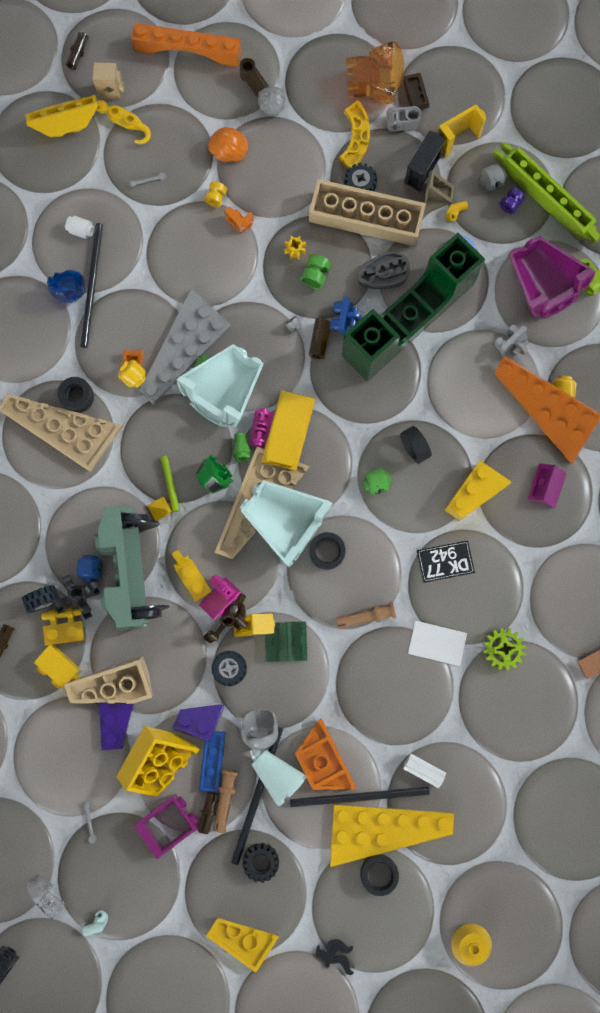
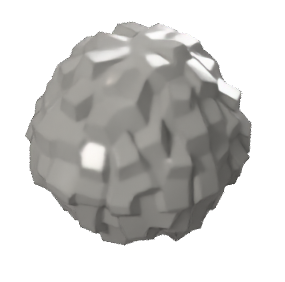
[258,86,286,116]

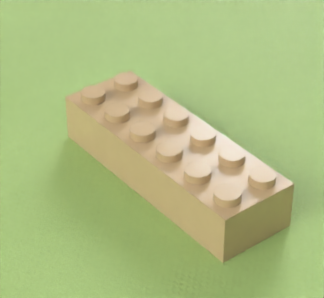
[309,179,426,247]

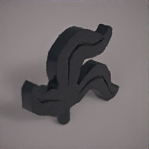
[316,939,354,975]

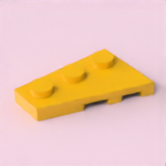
[206,917,279,973]

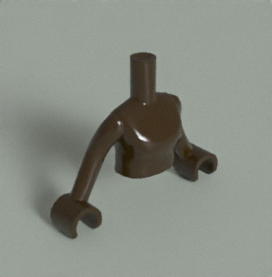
[204,593,248,643]

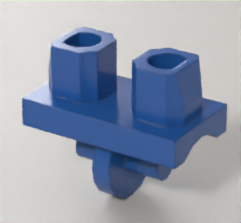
[330,297,362,336]

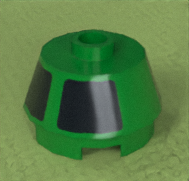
[196,455,234,493]

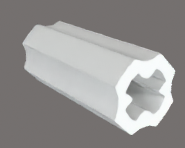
[403,753,446,788]

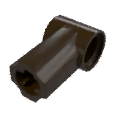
[240,58,269,97]

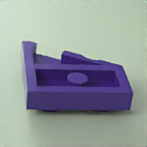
[173,704,224,742]

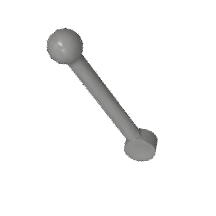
[129,172,166,187]
[82,801,97,844]

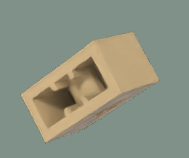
[93,62,124,100]

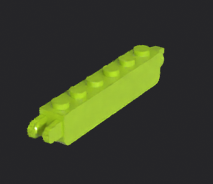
[492,142,600,245]

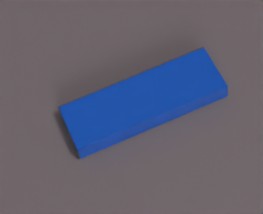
[199,731,226,793]

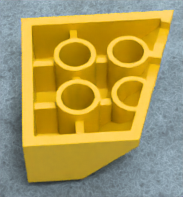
[116,726,201,797]

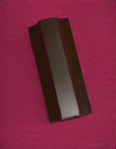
[309,318,331,360]

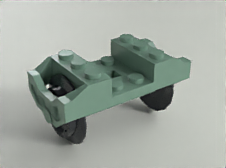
[94,506,170,632]

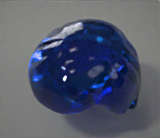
[47,270,85,304]

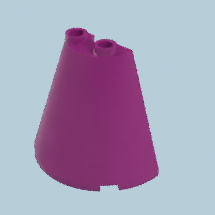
[509,236,595,318]

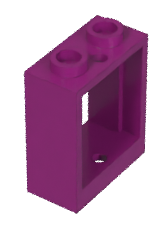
[134,794,199,859]

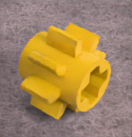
[284,236,306,260]

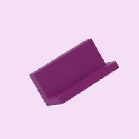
[528,463,566,508]

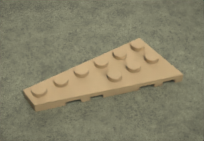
[0,394,123,472]

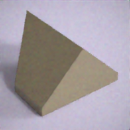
[423,170,455,216]

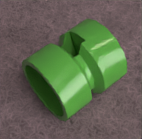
[300,254,332,289]

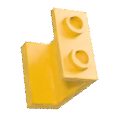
[438,104,487,158]

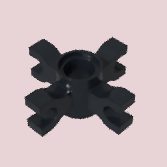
[53,575,100,620]

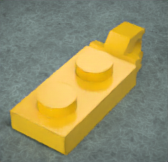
[172,550,212,602]

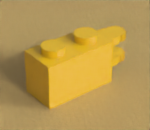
[34,645,83,689]

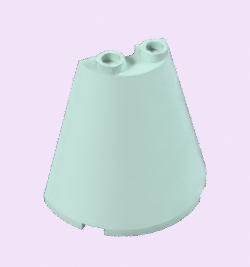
[177,344,264,428]
[240,480,332,567]

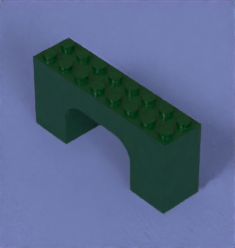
[342,232,485,382]

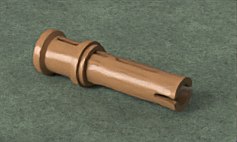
[336,601,396,629]
[213,769,239,833]

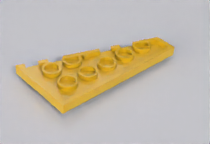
[330,804,454,867]

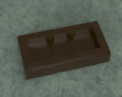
[403,73,430,110]

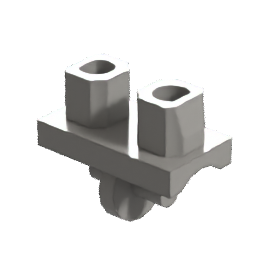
[495,324,529,358]

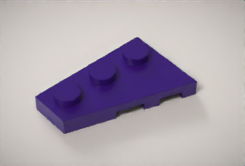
[99,702,134,751]

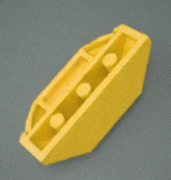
[25,95,98,137]

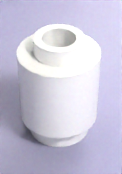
[65,216,94,239]

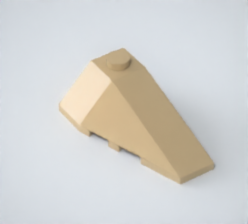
[64,655,153,704]

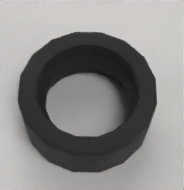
[400,426,432,464]
[309,532,346,570]
[360,854,399,896]

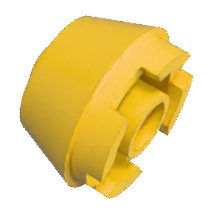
[451,924,492,967]

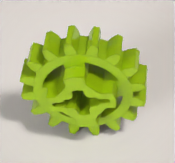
[482,628,526,671]

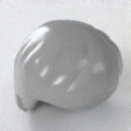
[241,709,278,750]

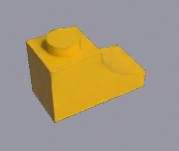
[234,614,275,637]

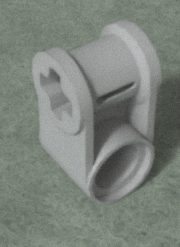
[386,106,421,132]

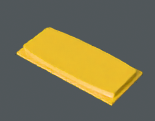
[261,390,316,471]

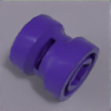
[499,188,525,214]

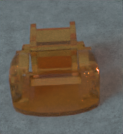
[346,41,404,104]

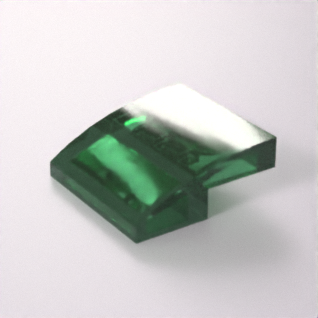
[265,621,307,662]

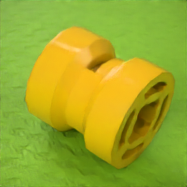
[204,181,227,207]

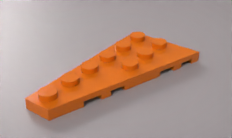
[494,356,600,464]

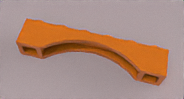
[131,23,242,67]

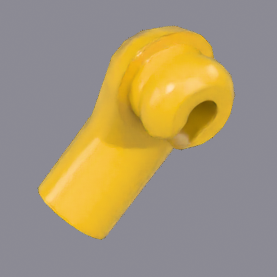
[446,200,468,222]

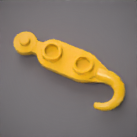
[96,100,151,144]

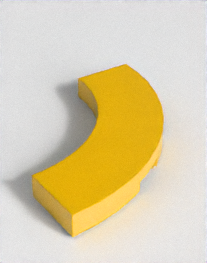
[339,100,370,170]

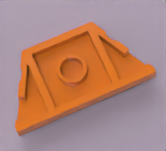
[295,718,357,790]

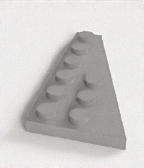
[139,288,231,405]

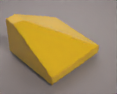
[147,496,173,521]

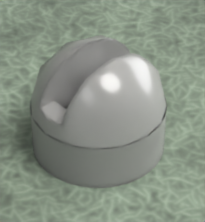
[285,316,301,332]

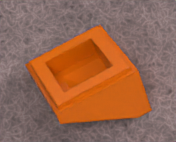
[123,350,144,366]

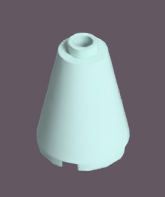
[251,750,307,807]

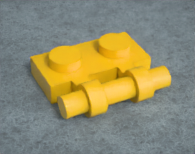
[41,607,85,646]

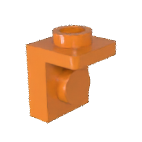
[225,206,254,233]

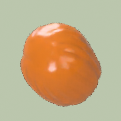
[208,127,249,163]

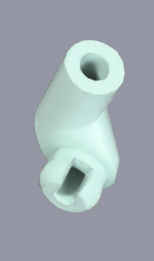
[82,910,108,937]

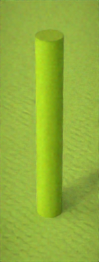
[160,456,180,512]

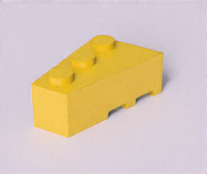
[445,460,512,521]

